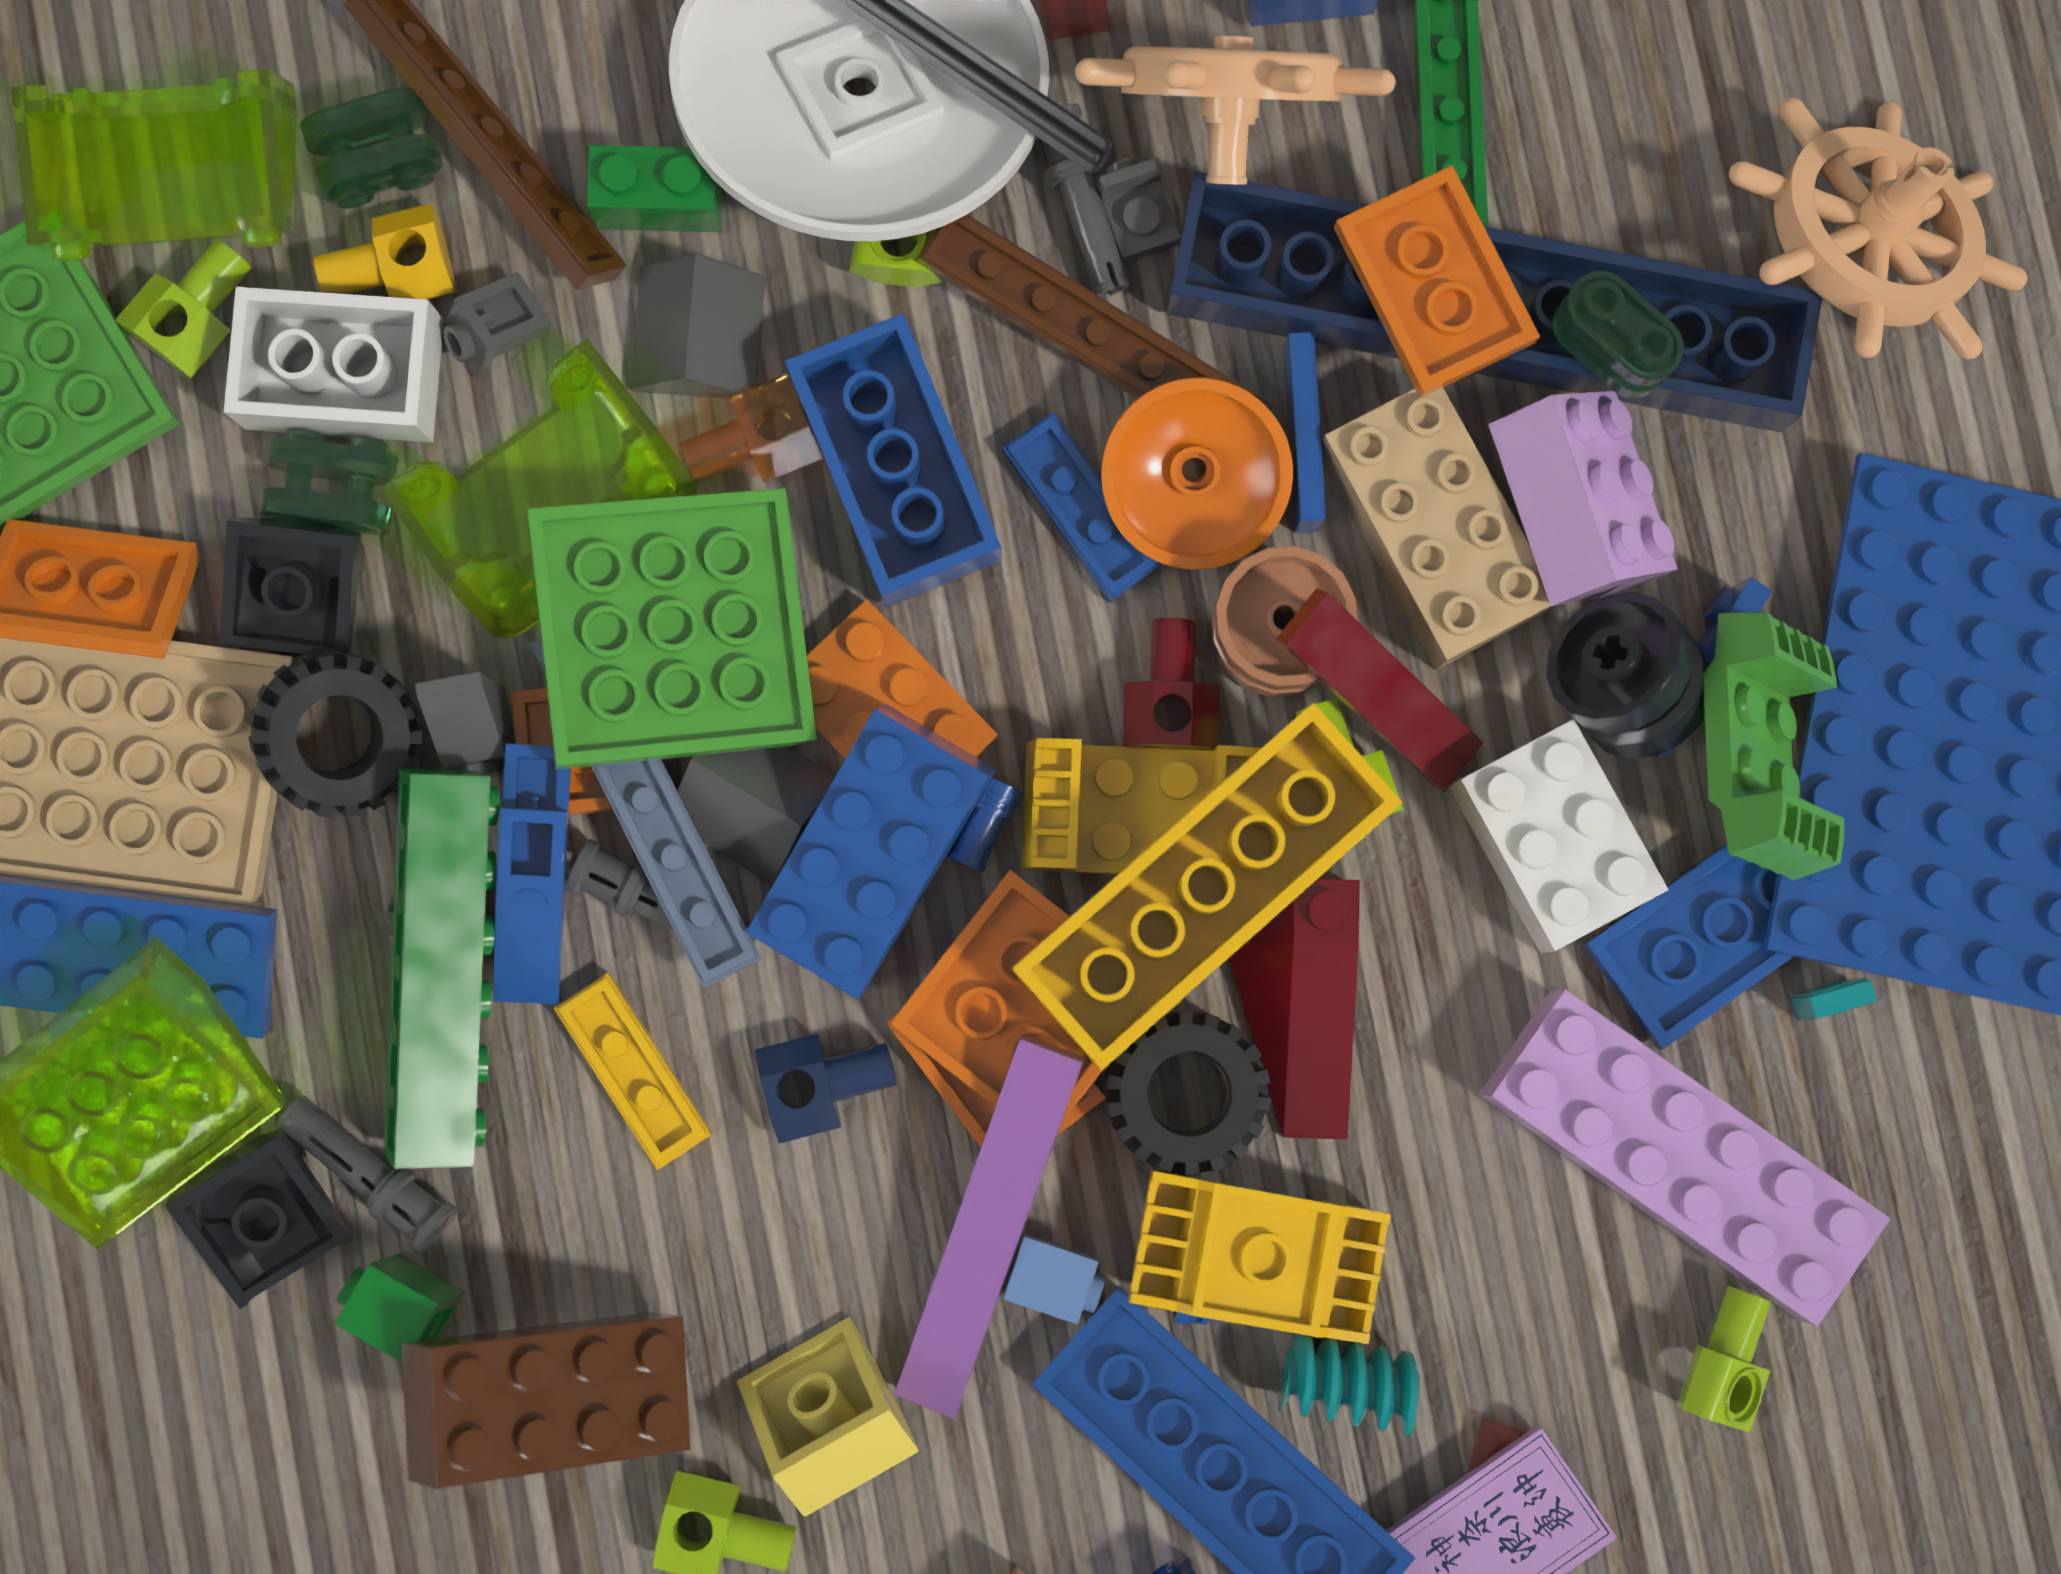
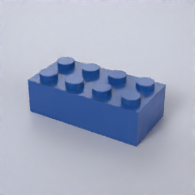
[785,313,1002,608]
[746,704,997,999]

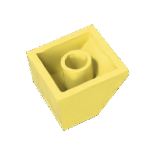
[737,1317,919,1517]

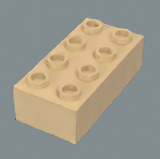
[1321,388,1553,670]

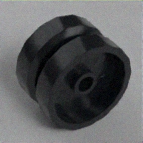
[1546,592,1710,759]

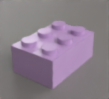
[1488,391,1678,606]

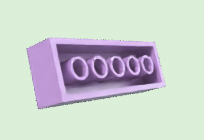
[1478,989,1891,1327]

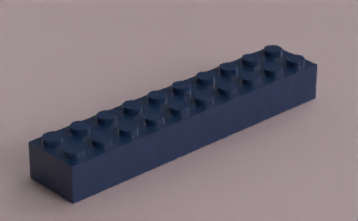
[1167,171,1822,433]

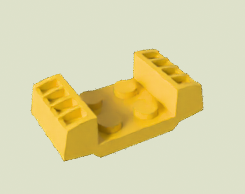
[1021,738,1261,875]
[1128,1169,1391,1344]

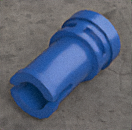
[947,778,1024,872]

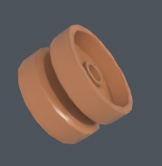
[1210,546,1357,697]

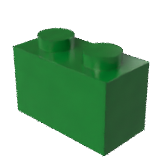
[587,145,724,233]
[334,1254,465,1363]

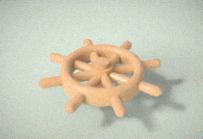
[1075,36,1396,184]
[1729,97,2028,360]

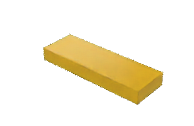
[553,973,714,1170]

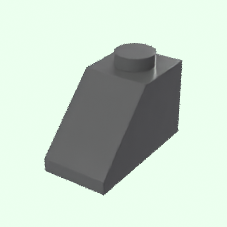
[415,671,514,778]

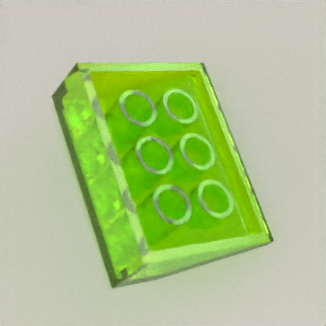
[0,937,286,1249]

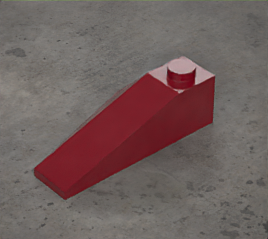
[1227,879,1360,1139]

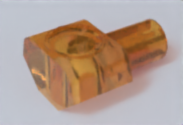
[679,373,822,483]

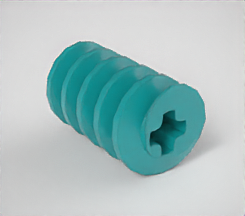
[1278,1334,1420,1437]

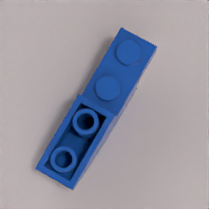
[493,743,571,1004]

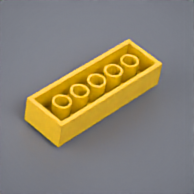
[1012,702,1403,1070]

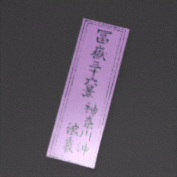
[1386,1425,1617,1574]

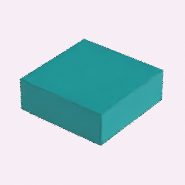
[1791,977,1878,1020]

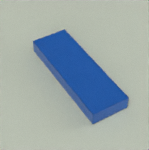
[1283,332,1326,533]
[1002,412,1162,603]

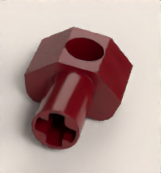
[1123,618,1220,751]

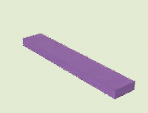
[894,1034,1085,1419]

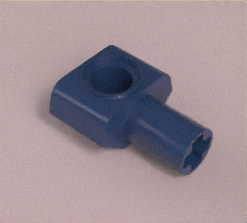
[755,1033,897,1144]

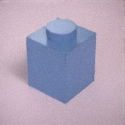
[1003,1232,1106,1325]

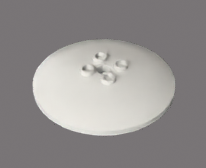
[669,0,1049,241]

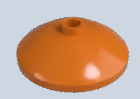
[1101,377,1293,570]

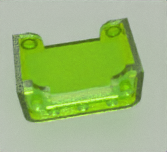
[10,69,297,261]
[381,338,697,638]

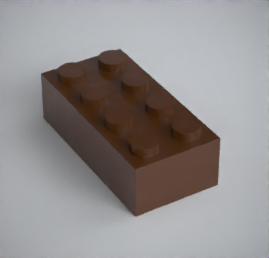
[402,1312,691,1489]

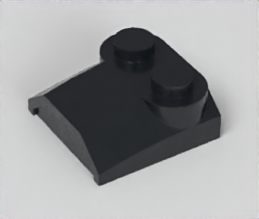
[219,517,366,655]
[165,1128,353,1309]

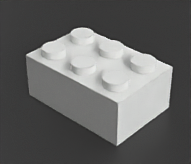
[224,287,444,443]
[1449,719,1669,954]

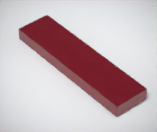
[1276,588,1484,792]

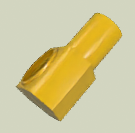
[314,203,457,300]

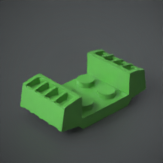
[1703,612,1845,880]

